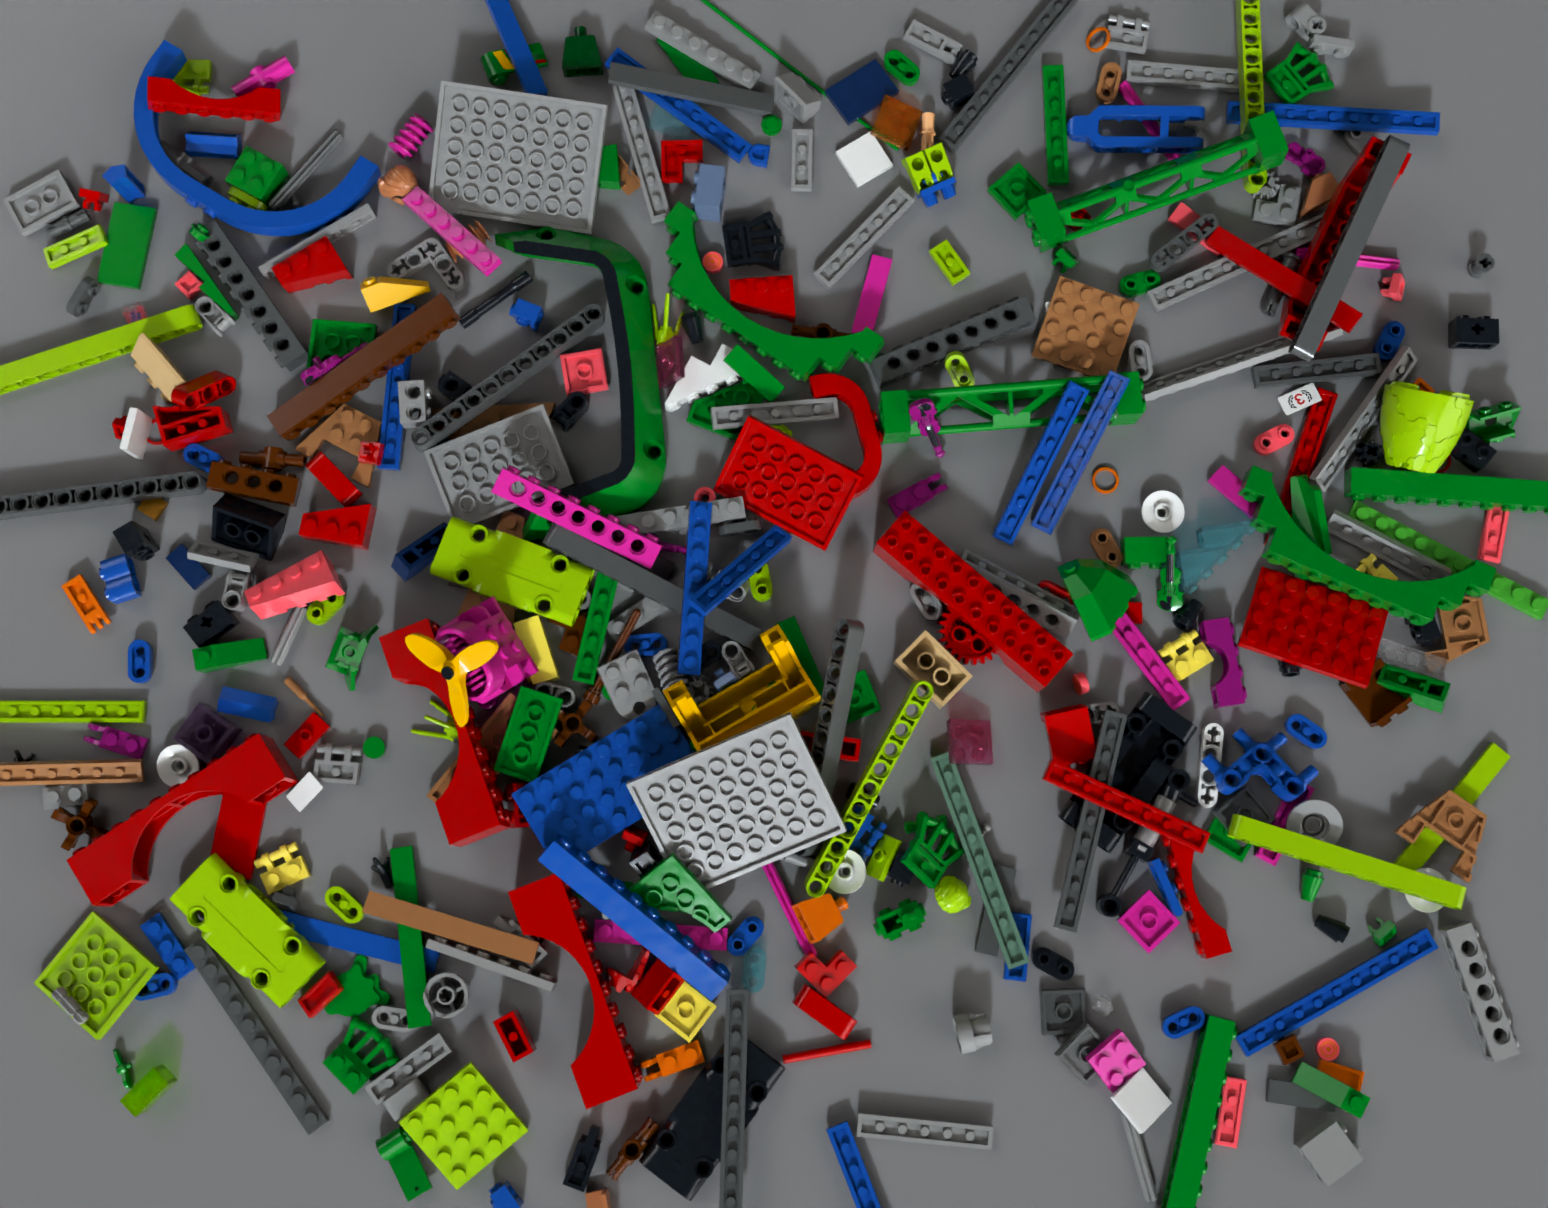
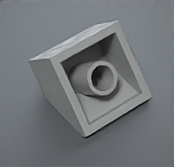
[774,72,821,125]

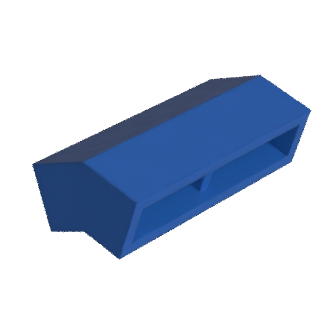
[185,131,242,159]
[102,164,146,204]
[217,686,279,723]

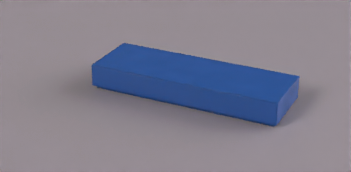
[1003,912,1032,982]

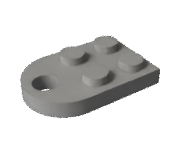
[596,649,656,720]

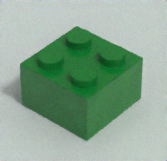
[225,145,289,208]

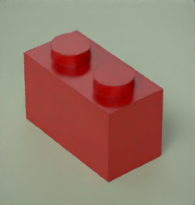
[631,958,685,1015]
[493,1009,537,1063]

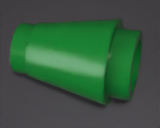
[1300,868,1324,902]

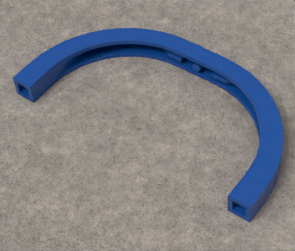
[134,40,381,236]

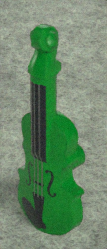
[1157,535,1184,611]

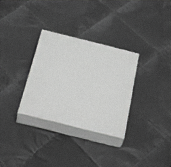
[836,131,893,188]
[119,407,153,460]
[1110,1067,1172,1134]

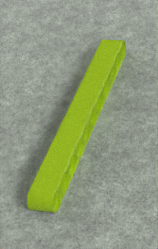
[1235,0,1267,194]
[0,305,203,395]
[804,680,933,898]
[1227,814,1467,910]

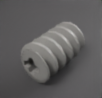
[653,647,690,694]

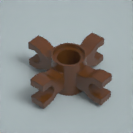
[554,699,598,748]
[51,798,108,851]

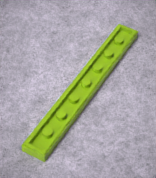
[0,700,147,723]
[1393,742,1511,870]

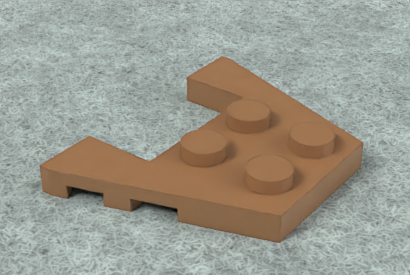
[295,404,382,489]
[1422,596,1490,672]
[1394,790,1487,883]

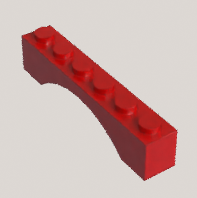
[147,76,280,123]
[1160,821,1232,959]

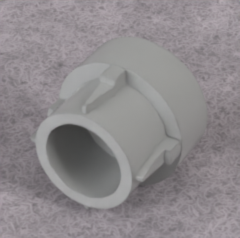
[952,1012,993,1054]

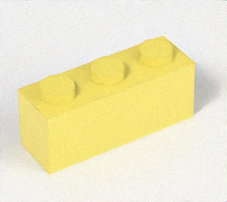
[513,615,561,686]

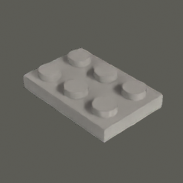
[3,169,81,237]

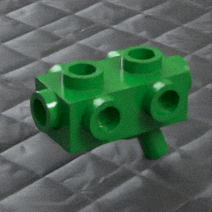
[873,898,927,941]

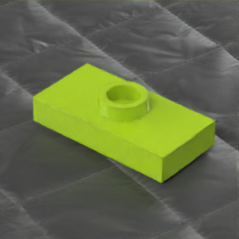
[866,833,902,882]

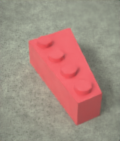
[244,550,345,620]

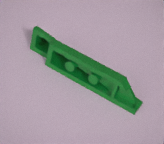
[1290,474,1332,580]

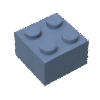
[691,163,726,222]

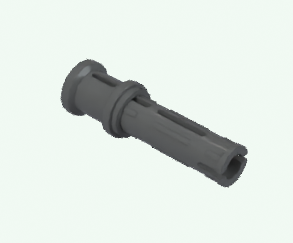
[1261,253,1302,317]

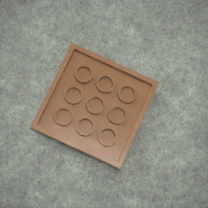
[1031,276,1140,376]

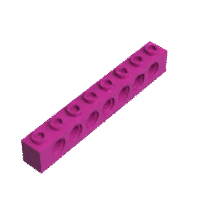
[491,465,662,569]

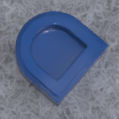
[748,144,770,168]

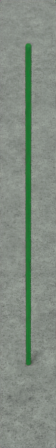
[701,0,899,151]

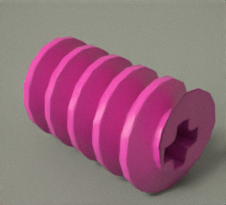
[388,113,434,159]

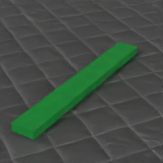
[390,846,432,1029]

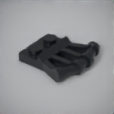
[722,211,784,270]

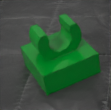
[1052,247,1080,273]
[1368,917,1397,948]

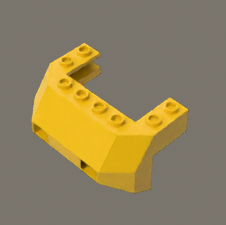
[663,624,821,751]

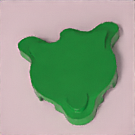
[324,955,391,1017]

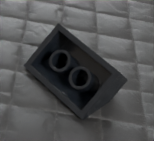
[211,493,286,561]

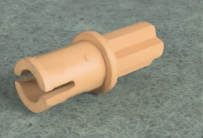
[920,112,936,151]

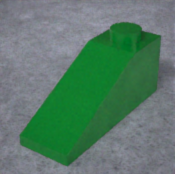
[192,638,268,673]
[1377,663,1451,713]
[1291,1061,1371,1119]

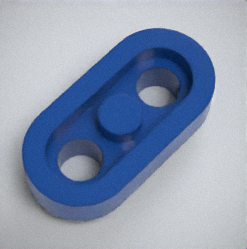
[1373,321,1405,362]
[183,443,225,473]
[624,633,668,657]
[128,639,153,684]
[1284,714,1327,749]
[727,916,764,956]
[135,973,178,1001]
[1161,1006,1205,1039]

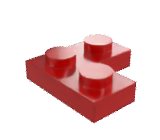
[661,140,703,183]
[794,949,857,998]

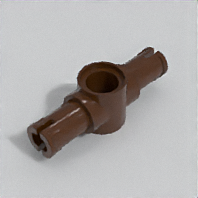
[791,323,854,338]
[239,446,307,472]
[606,1116,660,1181]

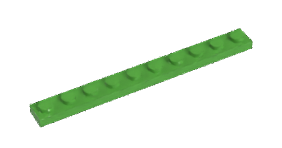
[1347,500,1548,620]

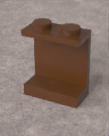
[1339,658,1413,727]

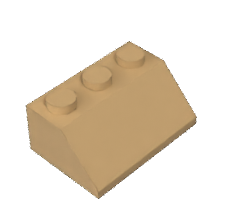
[131,333,189,406]
[893,630,973,709]

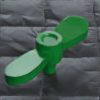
[113,1048,133,1089]

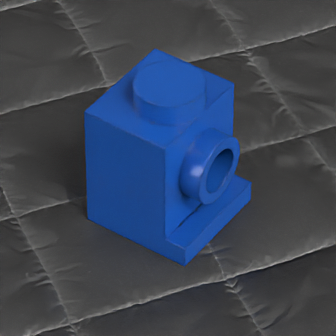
[509,298,544,332]
[489,1181,524,1208]

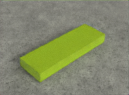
[43,224,109,270]

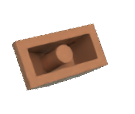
[1299,171,1339,219]

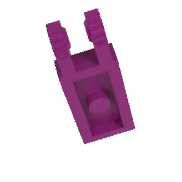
[886,473,948,519]
[83,723,150,759]

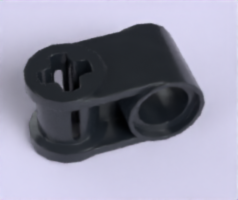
[549,391,589,433]

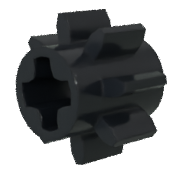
[1354,440,1383,467]

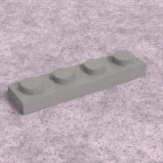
[364,1032,453,1106]

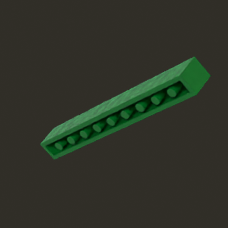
[1344,467,1548,515]
[1161,1013,1237,1208]

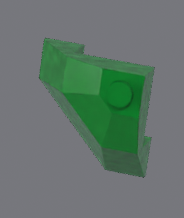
[1057,559,1138,642]

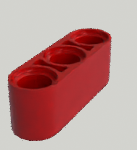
[171,370,236,411]
[305,451,363,507]
[792,984,857,1041]

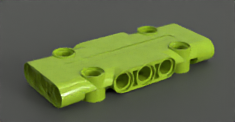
[430,516,595,627]
[170,853,326,1009]

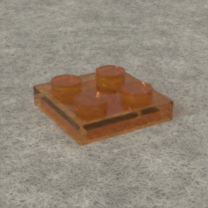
[870,95,923,151]

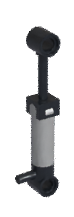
[1096,769,1199,917]

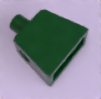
[562,26,604,78]

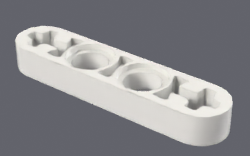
[1195,723,1224,808]

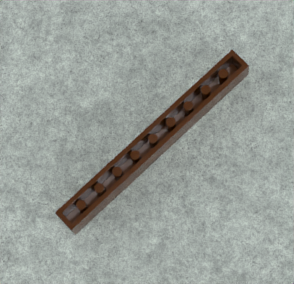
[267,292,461,441]

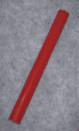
[782,1039,872,1064]

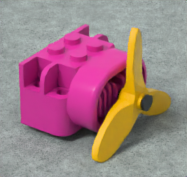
[405,596,539,727]

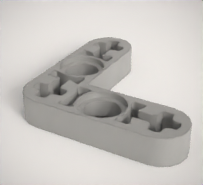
[387,238,466,292]

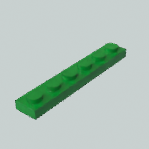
[1042,65,1069,186]
[572,572,618,685]

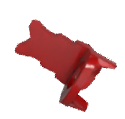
[606,946,650,993]

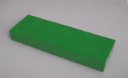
[723,344,785,403]

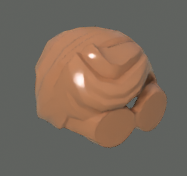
[378,165,418,206]

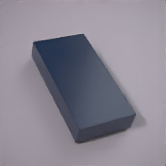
[166,544,212,590]

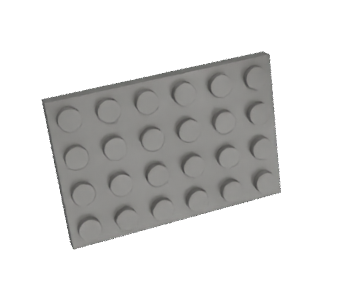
[424,404,575,524]

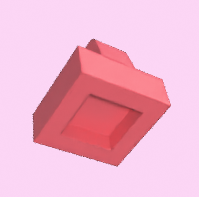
[1380,273,1405,302]

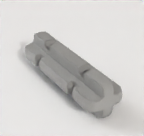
[51,987,89,1025]

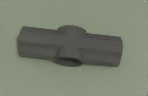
[161,140,213,188]

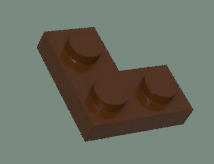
[547,611,588,657]

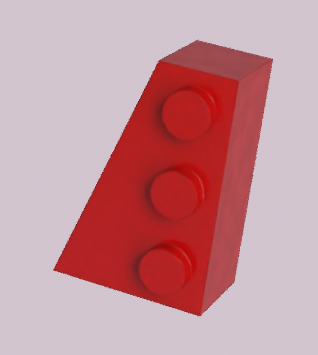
[271,236,353,293]
[729,275,796,323]

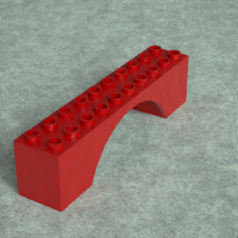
[873,511,1073,692]
[379,618,511,847]
[66,733,299,907]
[508,874,643,1109]

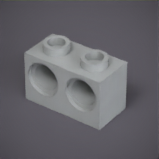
[398,379,433,429]

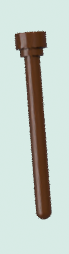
[582,609,641,705]

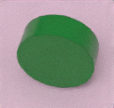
[363,737,386,759]

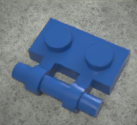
[834,805,887,860]

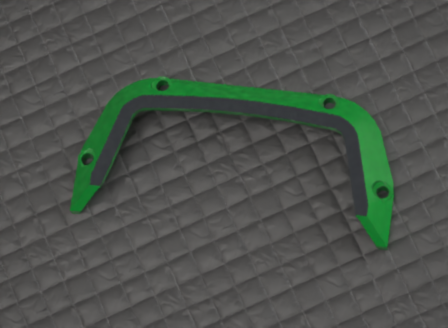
[495,226,666,543]

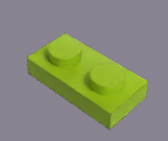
[929,239,970,286]

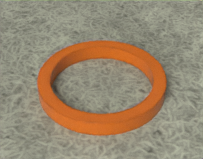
[1086,27,1111,52]
[1092,467,1119,494]

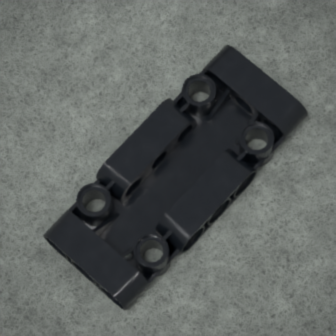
[1058,692,1197,853]
[639,1039,786,1201]

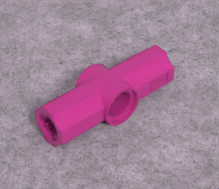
[231,55,295,97]

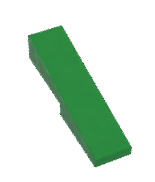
[175,243,239,321]
[774,616,824,696]

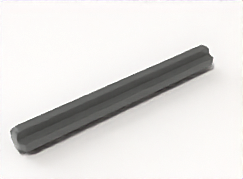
[268,130,343,211]

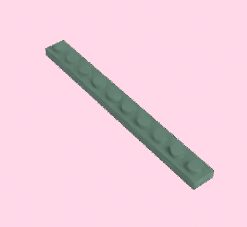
[930,751,1030,970]

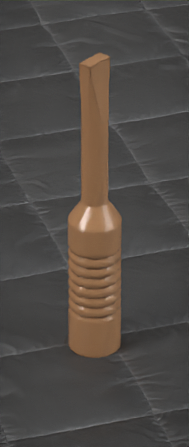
[284,677,325,717]

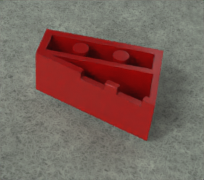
[152,406,234,452]
[298,504,377,550]

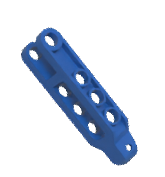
[1067,105,1205,154]

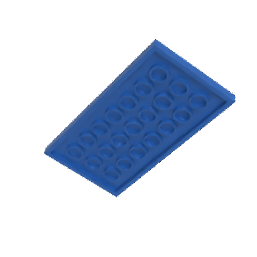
[511,704,694,852]

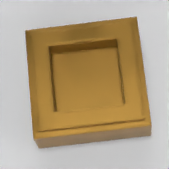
[137,491,168,521]

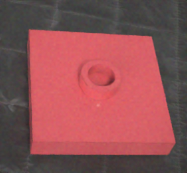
[560,348,609,397]

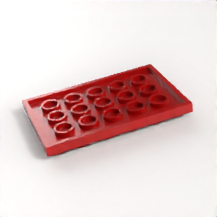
[713,415,865,551]
[1237,567,1388,689]

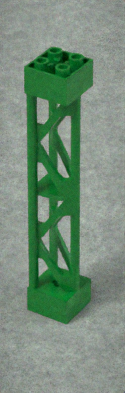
[878,371,1146,444]

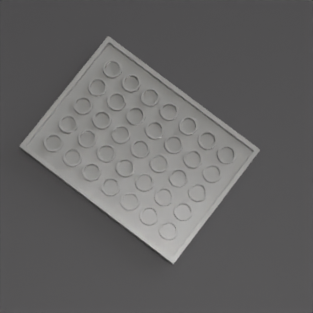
[429,80,608,234]
[626,711,847,889]

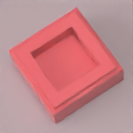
[175,270,203,300]

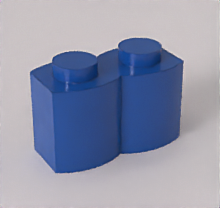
[99,553,142,604]

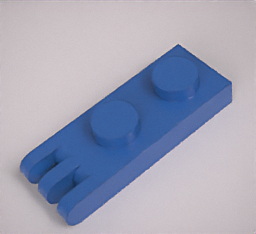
[1147,858,1183,916]

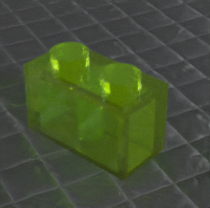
[120,1064,178,1117]

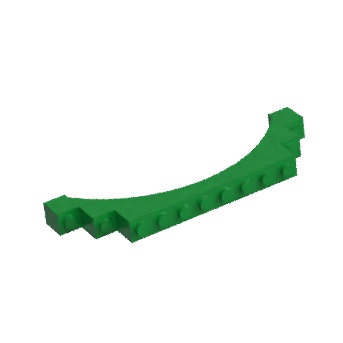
[664,201,885,382]
[1238,465,1497,626]

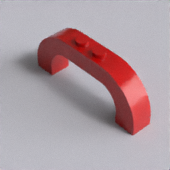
[808,373,883,499]

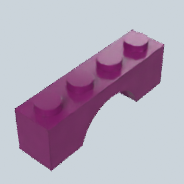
[1198,617,1247,709]

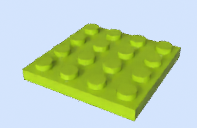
[34,911,159,1040]
[399,1061,528,1190]

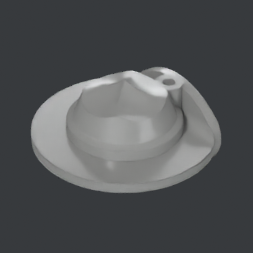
[1286,799,1343,845]

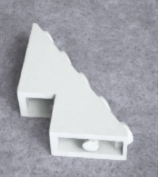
[664,344,741,412]

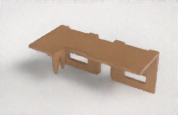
[618,154,641,196]

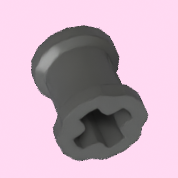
[1467,253,1495,278]

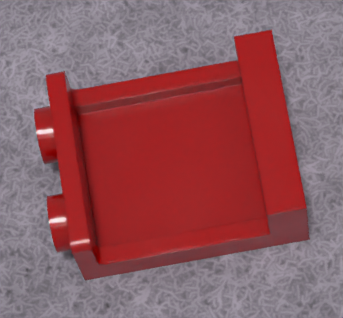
[1040,703,1096,767]

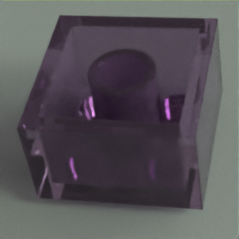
[172,702,243,763]

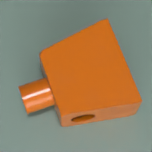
[791,893,848,944]

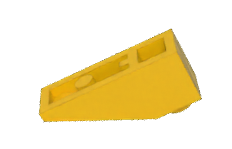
[360,276,431,313]

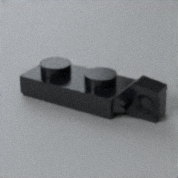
[563,1124,601,1192]

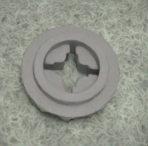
[1249,170,1280,201]
[685,674,716,705]

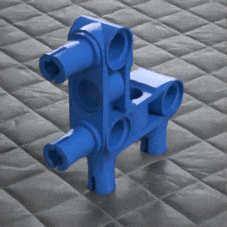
[1201,727,1319,802]

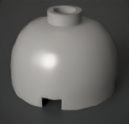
[423,972,470,1019]

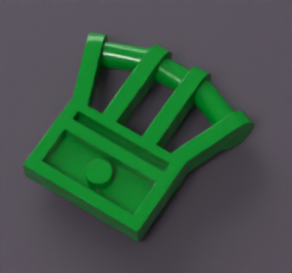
[1263,41,1334,104]
[900,811,965,888]
[322,1016,400,1095]

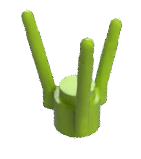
[651,292,685,346]
[411,700,459,741]

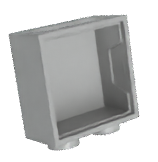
[1293,1118,1364,1187]

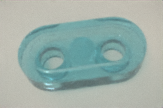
[742,947,766,993]

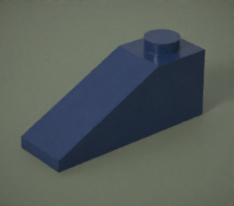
[391,522,447,582]

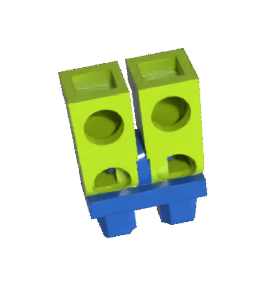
[901,142,956,208]

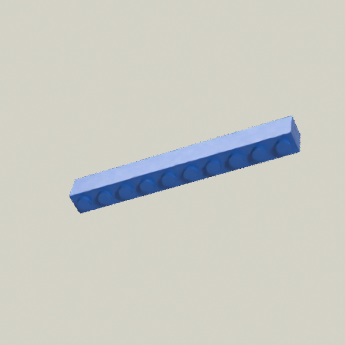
[538,833,731,1002]

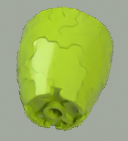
[1380,380,1474,473]

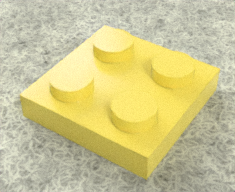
[654,981,717,1043]

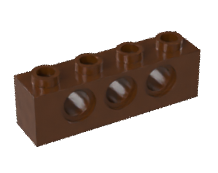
[206,460,301,507]

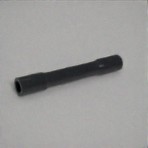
[459,271,533,329]

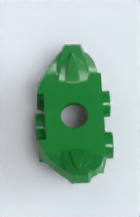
[1465,401,1521,444]
[325,624,379,691]

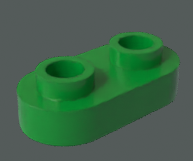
[884,50,920,86]
[1118,270,1161,298]

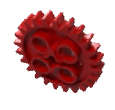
[937,606,997,665]

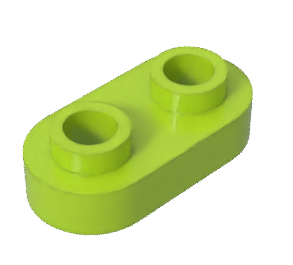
[227,186,268,211]
[944,351,975,387]
[749,563,773,602]
[306,594,346,625]
[325,886,365,924]

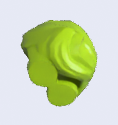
[934,876,972,914]

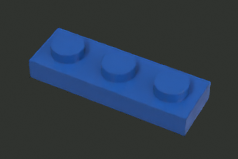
[140,913,196,981]

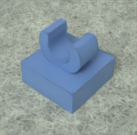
[713,668,737,693]

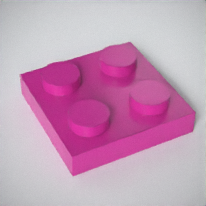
[1116,889,1181,953]
[1085,1028,1146,1093]

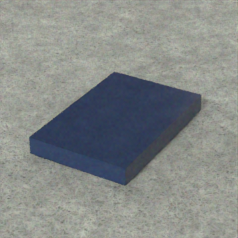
[825,59,899,126]

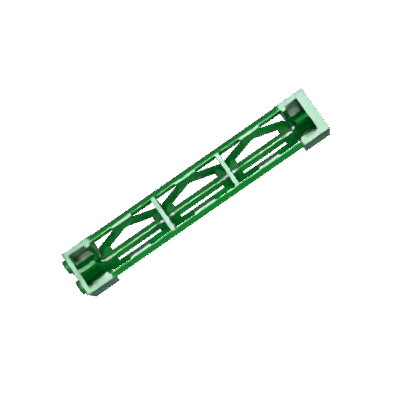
[1024,110,1289,253]

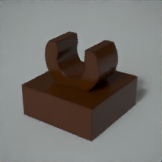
[1273,1034,1305,1066]

